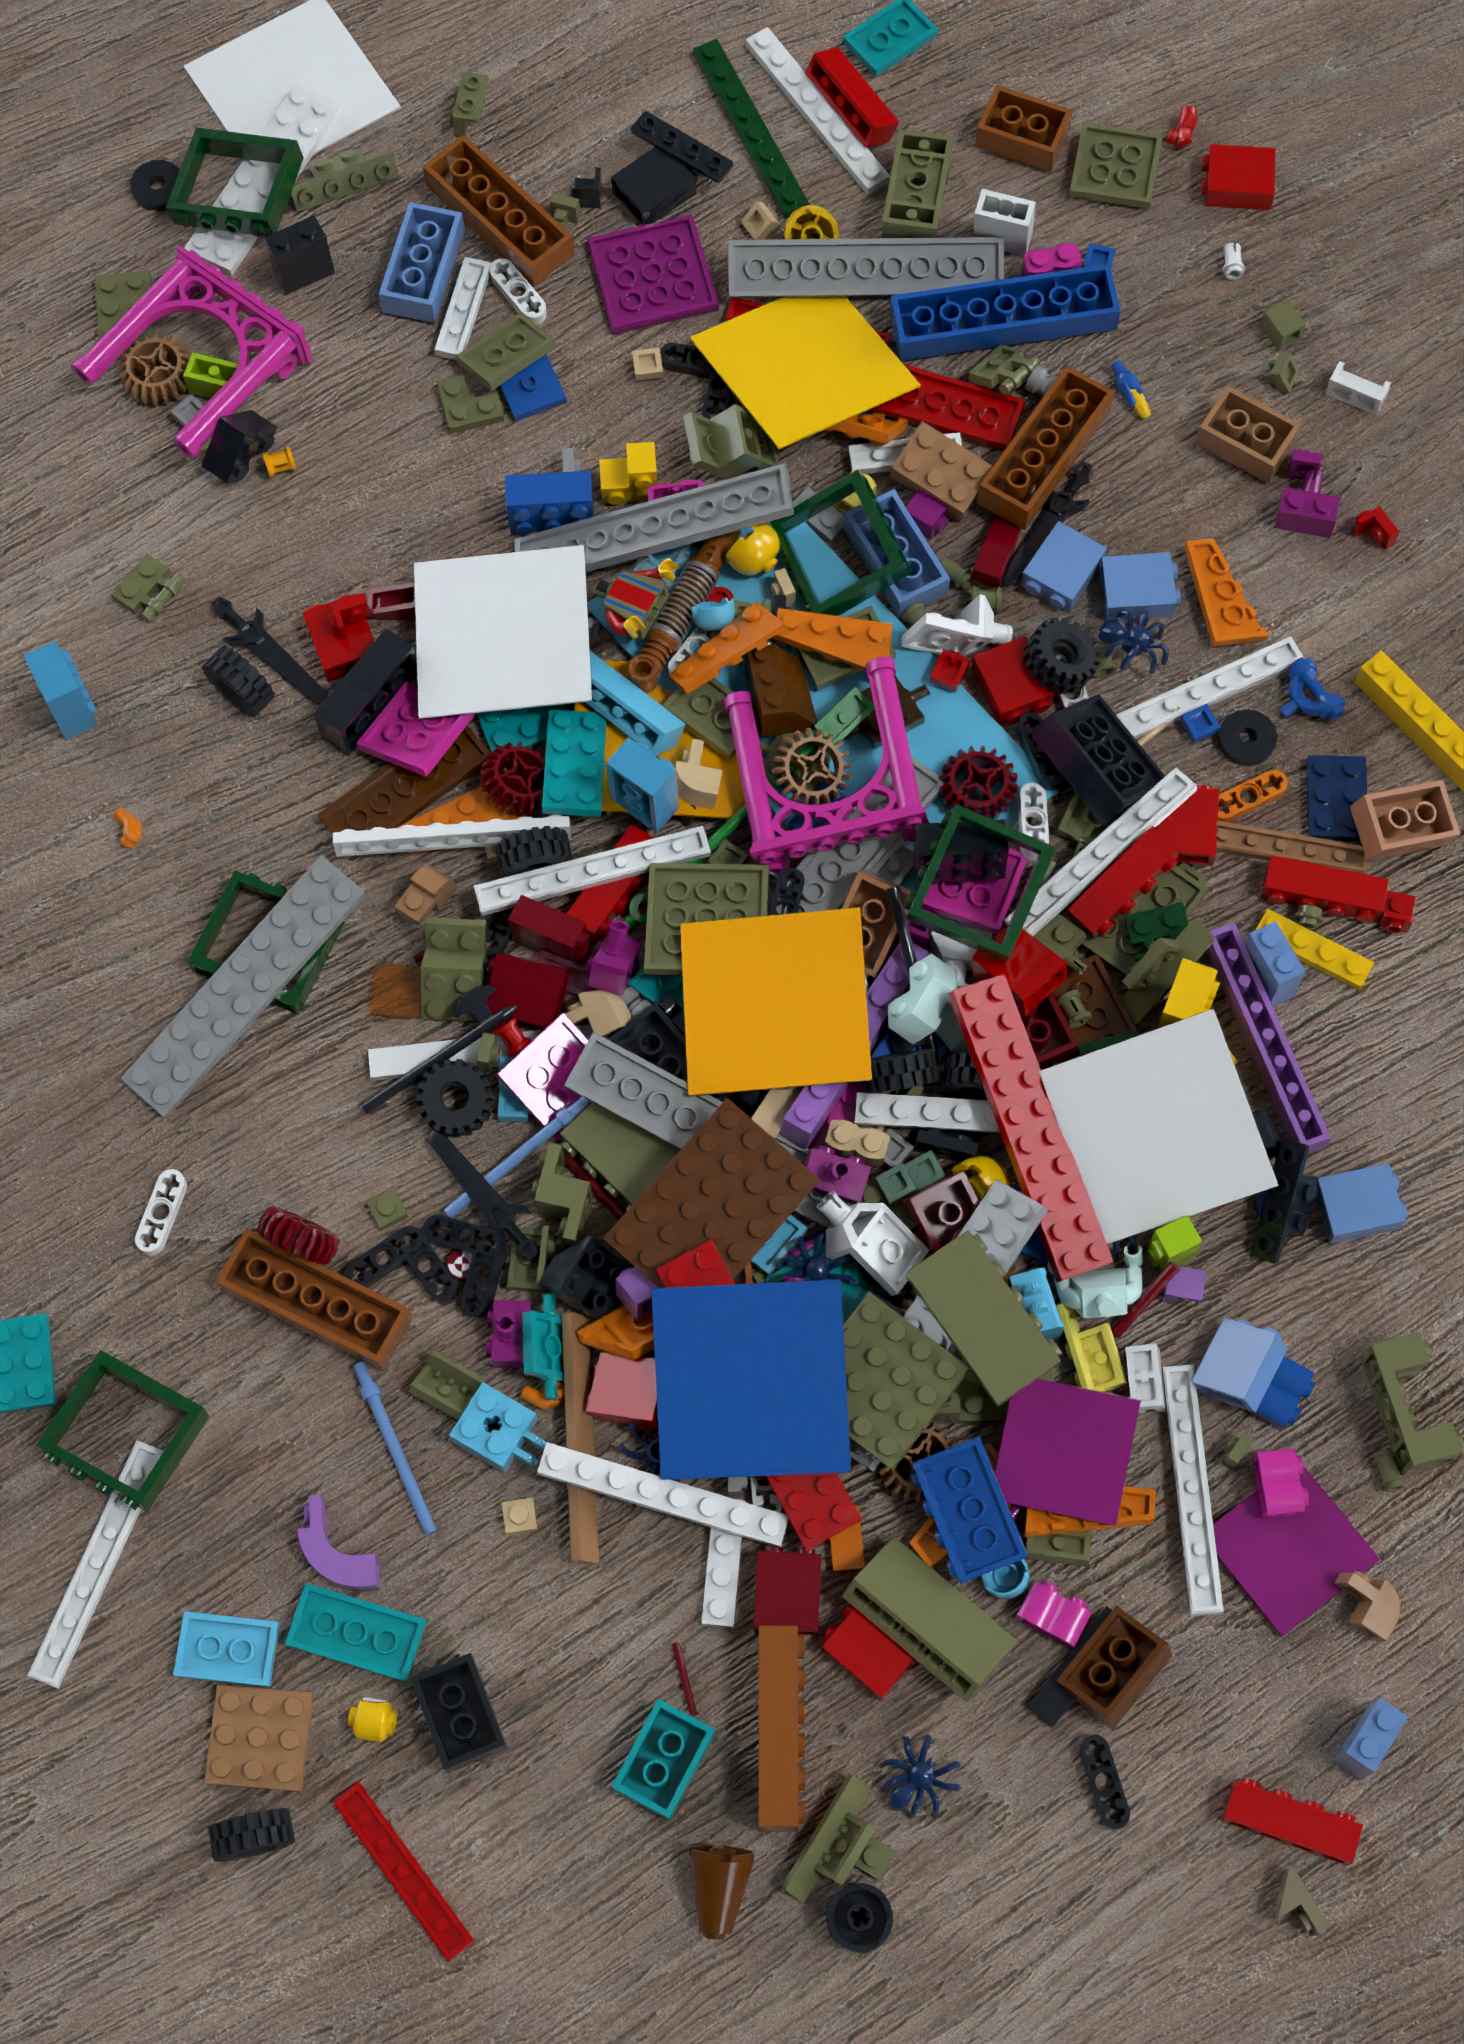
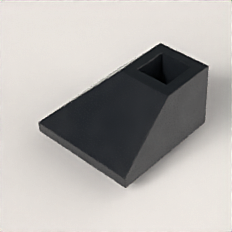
[539,1236,629,1320]

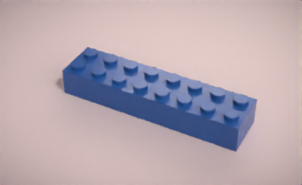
[890,264,1121,361]

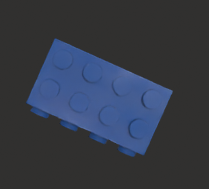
[910,1436,1028,1584]

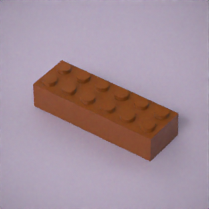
[423,134,575,287]
[976,365,1115,530]
[216,1228,413,1372]
[759,1626,805,1832]

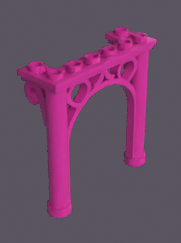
[70,245,313,459]
[723,657,930,875]

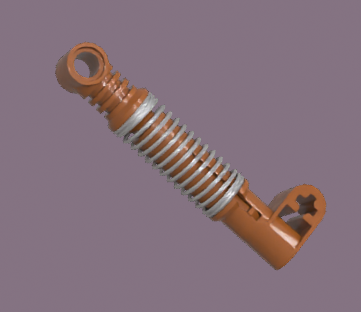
[629,529,741,693]

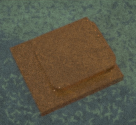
[371,964,421,1020]

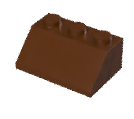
[744,644,818,737]
[1057,1606,1172,1730]

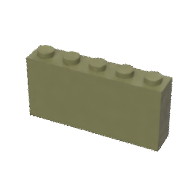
[560,1102,680,1212]
[906,1230,1062,1407]
[842,1537,1018,1702]

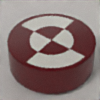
[447,1249,473,1282]

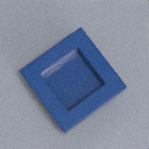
[1083,243,1116,268]
[1180,704,1221,743]

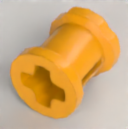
[262,446,297,478]

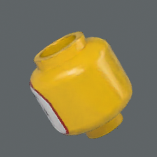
[348,1697,397,1742]

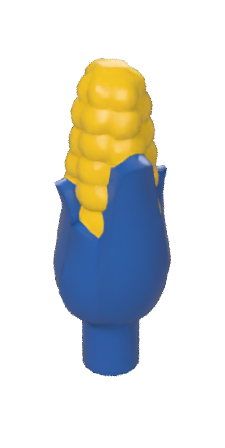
[1111,360,1151,419]

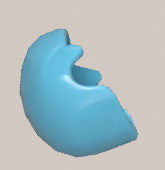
[691,597,735,631]
[981,1559,1030,1599]

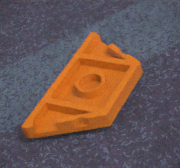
[576,1305,654,1360]

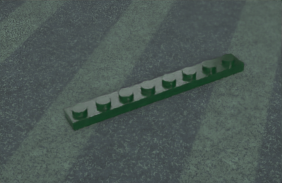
[693,39,809,219]

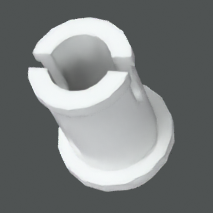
[1223,242,1245,280]

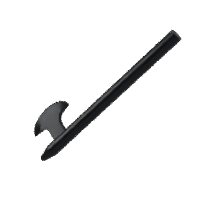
[887,886,939,1066]
[361,985,517,1114]

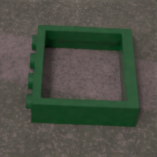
[166,127,304,237]
[770,469,913,616]
[904,804,1056,963]
[188,870,345,1015]
[37,1350,210,1512]

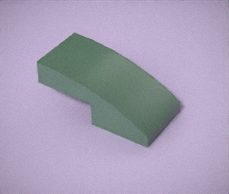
[876,1150,946,1205]

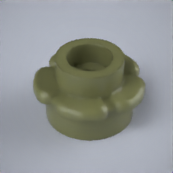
[1294,905,1324,928]

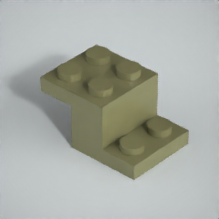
[683,404,779,480]
[421,917,487,1022]
[531,1142,593,1249]

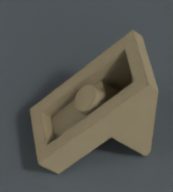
[1274,1868,1330,1936]

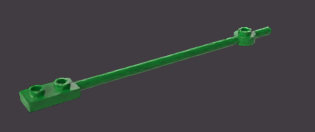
[622,687,875,932]

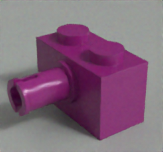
[1274,470,1340,538]
[586,920,643,996]
[804,1145,871,1204]
[486,1300,533,1368]

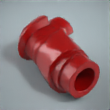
[1166,106,1198,149]

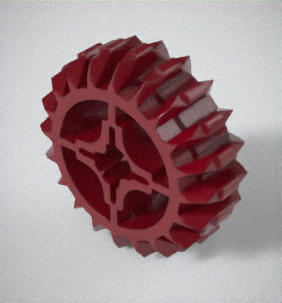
[479,741,545,818]
[939,745,1018,820]
[257,1206,340,1265]

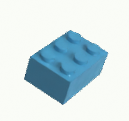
[23,641,97,740]
[606,737,679,833]

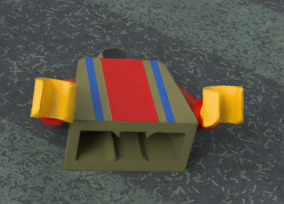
[595,558,679,640]

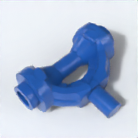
[1279,657,1346,721]

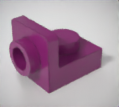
[1288,450,1322,480]

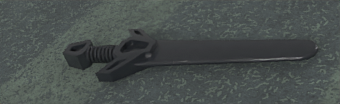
[1002,461,1093,586]
[212,596,328,704]
[430,1132,540,1262]

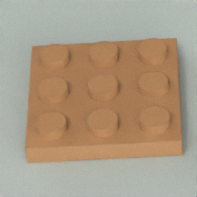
[204,1685,314,1792]

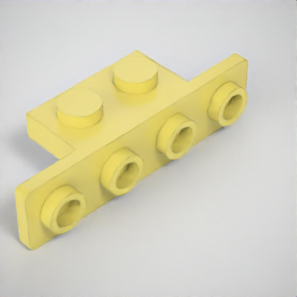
[1057,1303,1128,1392]

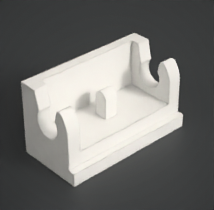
[1325,361,1391,416]
[1125,1343,1167,1413]

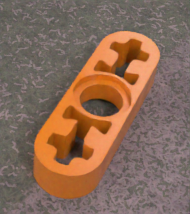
[1218,770,1288,822]

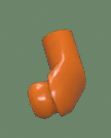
[113,807,142,849]
[520,1382,565,1410]

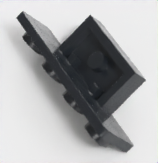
[631,111,733,183]
[1251,1138,1319,1264]

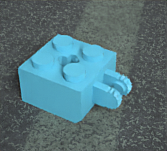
[1007,1268,1064,1341]
[449,1382,546,1473]

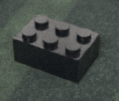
[913,819,1009,885]
[410,1653,509,1774]

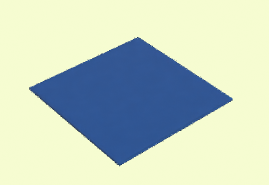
[651,1279,851,1480]

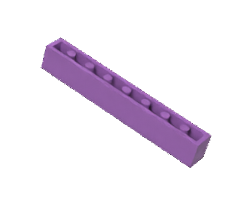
[1205,923,1331,1155]
[780,943,929,1150]

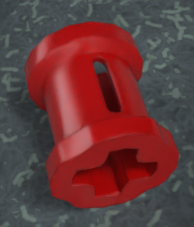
[492,1016,531,1056]

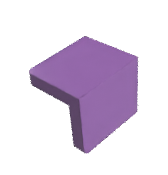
[1162,1266,1207,1304]

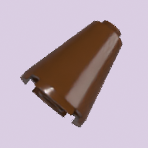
[689,1845,755,1940]

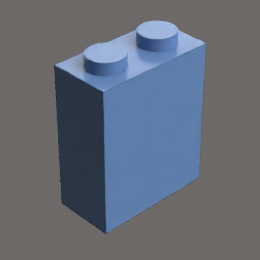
[1021,521,1107,613]
[1099,552,1181,620]
[1245,921,1305,1007]
[1316,1163,1408,1244]
[1191,1317,1288,1413]
[1333,1698,1408,1781]

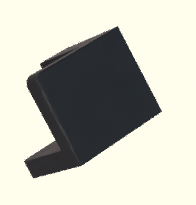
[572,167,603,209]

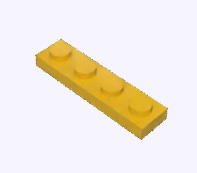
[1256,908,1375,991]

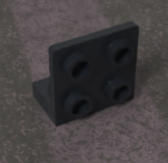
[915,1093,982,1162]

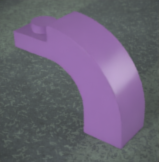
[297,1495,380,1592]

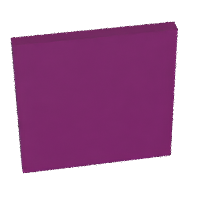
[587,214,719,335]
[995,1378,1141,1526]
[1213,1465,1380,1638]

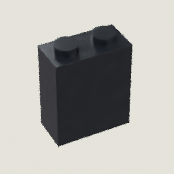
[611,147,697,225]
[264,215,335,295]

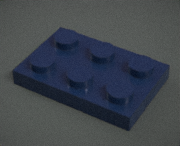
[1306,755,1367,842]

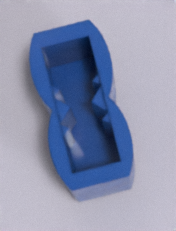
[1249,1356,1316,1430]

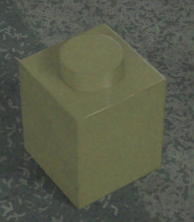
[1260,300,1306,351]

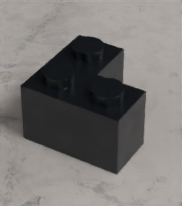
[201,410,277,483]

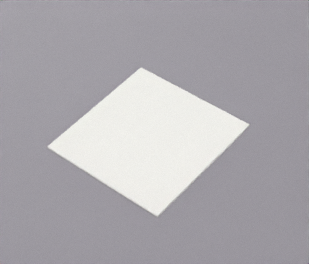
[184,0,401,155]
[414,545,592,719]
[1039,1009,1278,1244]

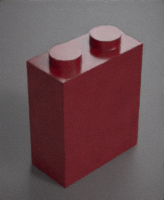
[508,895,591,969]
[487,953,571,1027]
[754,1546,822,1636]

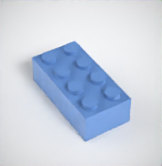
[379,202,465,323]
[844,489,950,619]

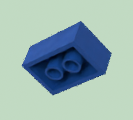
[505,470,595,535]

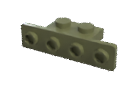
[291,149,399,211]
[1121,919,1215,1024]
[782,1774,876,1903]

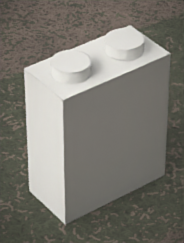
[973,189,1036,256]

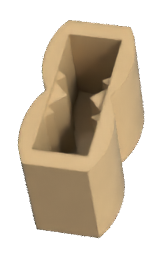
[825,1120,890,1166]

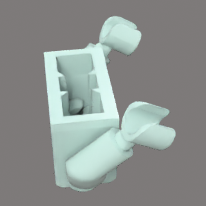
[1047,1245,1143,1318]

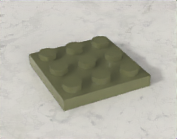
[1069,122,1163,209]

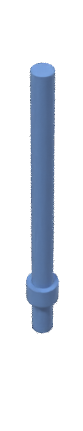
[444,1097,592,1217]
[353,1361,437,1536]

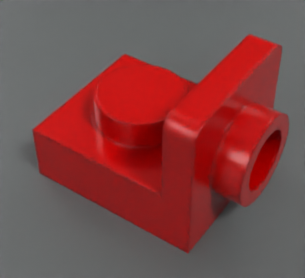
[1352,506,1400,550]
[328,593,370,639]
[929,649,970,693]
[1378,890,1416,933]

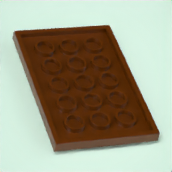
[603,1098,820,1288]

